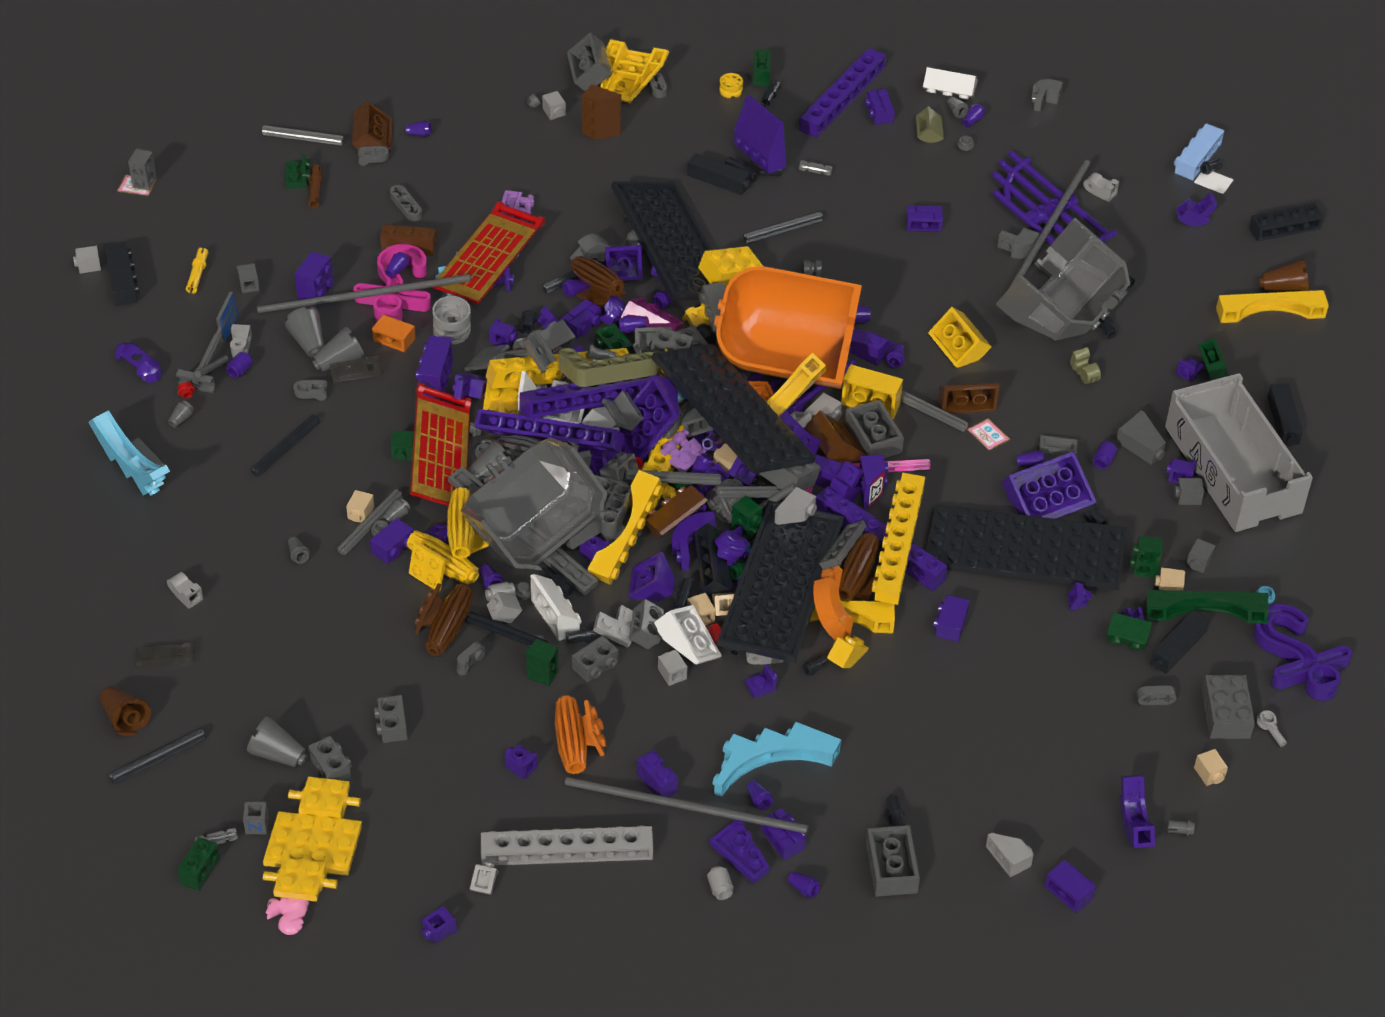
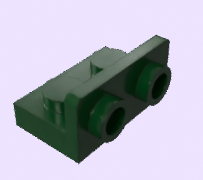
[286,153,310,189]

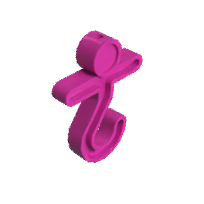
[353,244,431,322]

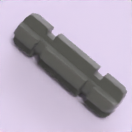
[799,160,832,176]
[195,827,238,844]

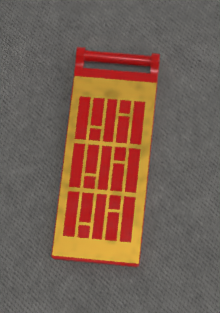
[432,201,546,304]
[410,382,471,506]

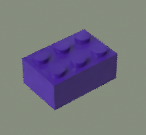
[416,335,453,401]

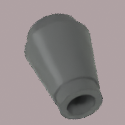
[948,97,969,118]
[167,400,194,428]
[382,498,411,525]
[288,537,310,564]

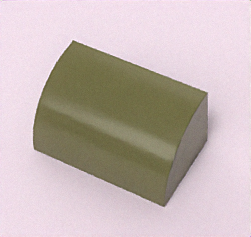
[916,107,944,143]

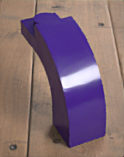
[672,511,716,571]
[1120,775,1155,848]

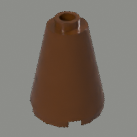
[1259,259,1309,292]
[99,686,151,736]

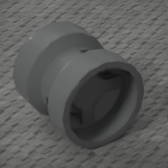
[803,260,822,277]

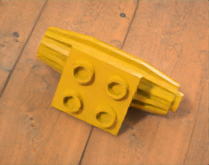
[447,487,489,559]
[406,530,479,591]

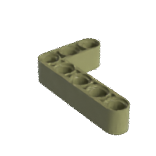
[559,348,659,387]

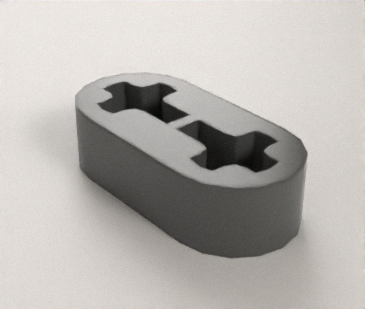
[648,73,667,98]
[1137,686,1176,705]

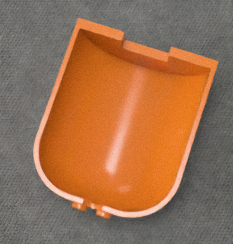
[714,266,862,389]

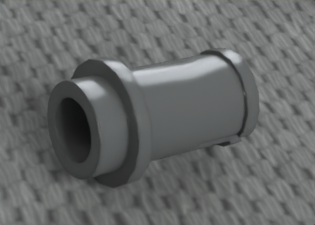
[1167,819,1194,836]

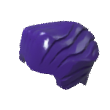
[600,295,627,325]
[715,530,746,566]

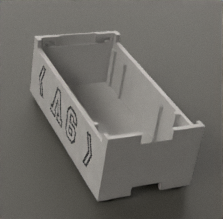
[1165,373,1313,532]

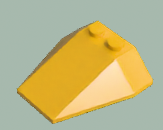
[601,40,669,103]

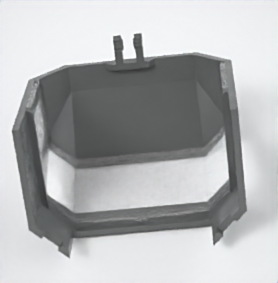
[996,218,1130,341]
[460,437,607,570]

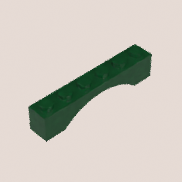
[1147,590,1269,624]

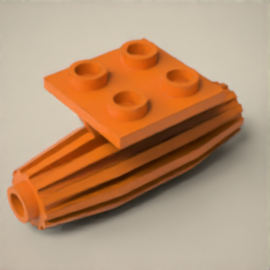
[555,695,606,774]

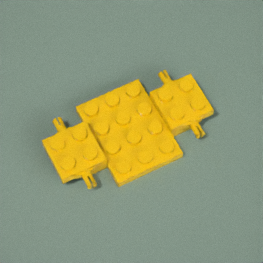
[263,777,362,901]

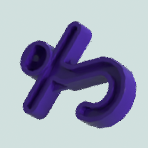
[1253,604,1352,701]

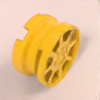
[720,73,743,98]

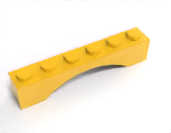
[1216,290,1329,323]
[766,353,827,416]
[588,470,663,585]
[810,600,895,633]

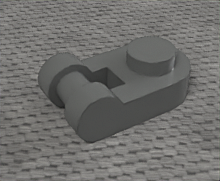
[358,146,389,166]
[293,380,328,401]
[456,642,485,676]

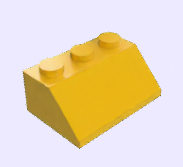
[928,307,992,368]

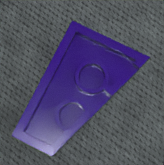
[709,820,769,884]

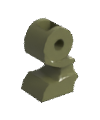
[1070,347,1101,384]

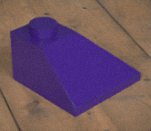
[628,552,675,601]

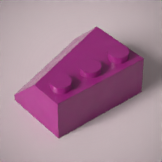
[621,297,684,332]

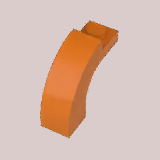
[813,566,854,640]

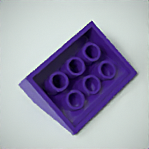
[733,95,786,174]
[620,375,680,461]
[1001,451,1097,519]

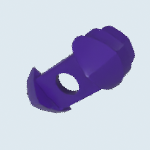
[115,342,162,383]

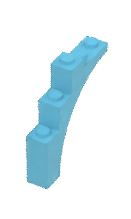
[88,410,170,496]
[712,722,841,797]

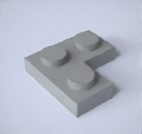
[593,605,633,648]

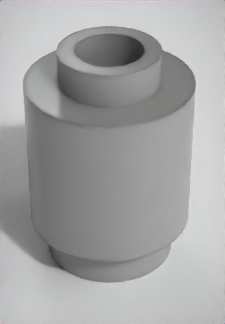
[485,581,516,601]
[707,866,733,900]

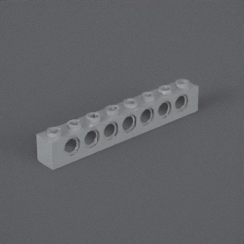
[481,826,653,865]

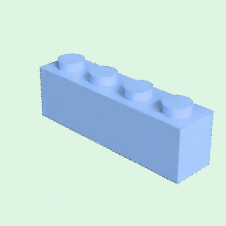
[1174,123,1224,180]

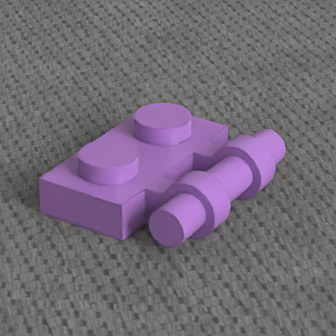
[501,190,534,222]
[661,429,707,472]

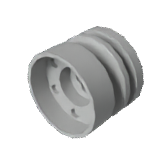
[433,296,471,344]

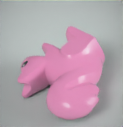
[266,897,309,935]

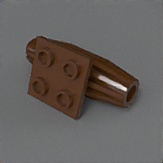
[571,256,626,308]
[839,533,880,602]
[414,583,474,656]

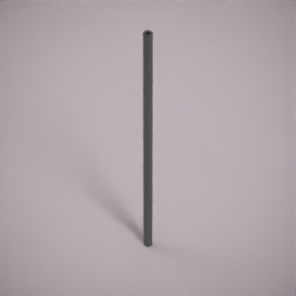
[1008,160,1090,289]
[257,274,471,313]
[565,777,809,834]

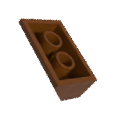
[582,84,621,140]
[352,101,393,153]
[380,225,439,256]
[938,383,1000,414]
[805,410,867,463]
[645,485,708,540]

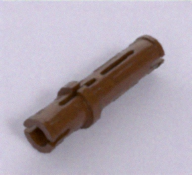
[308,165,323,209]

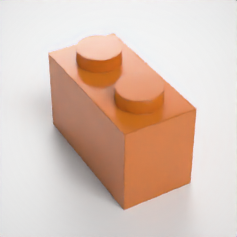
[372,315,416,352]

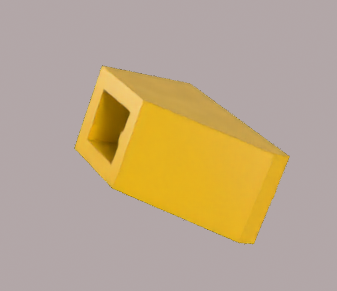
[827,636,869,668]

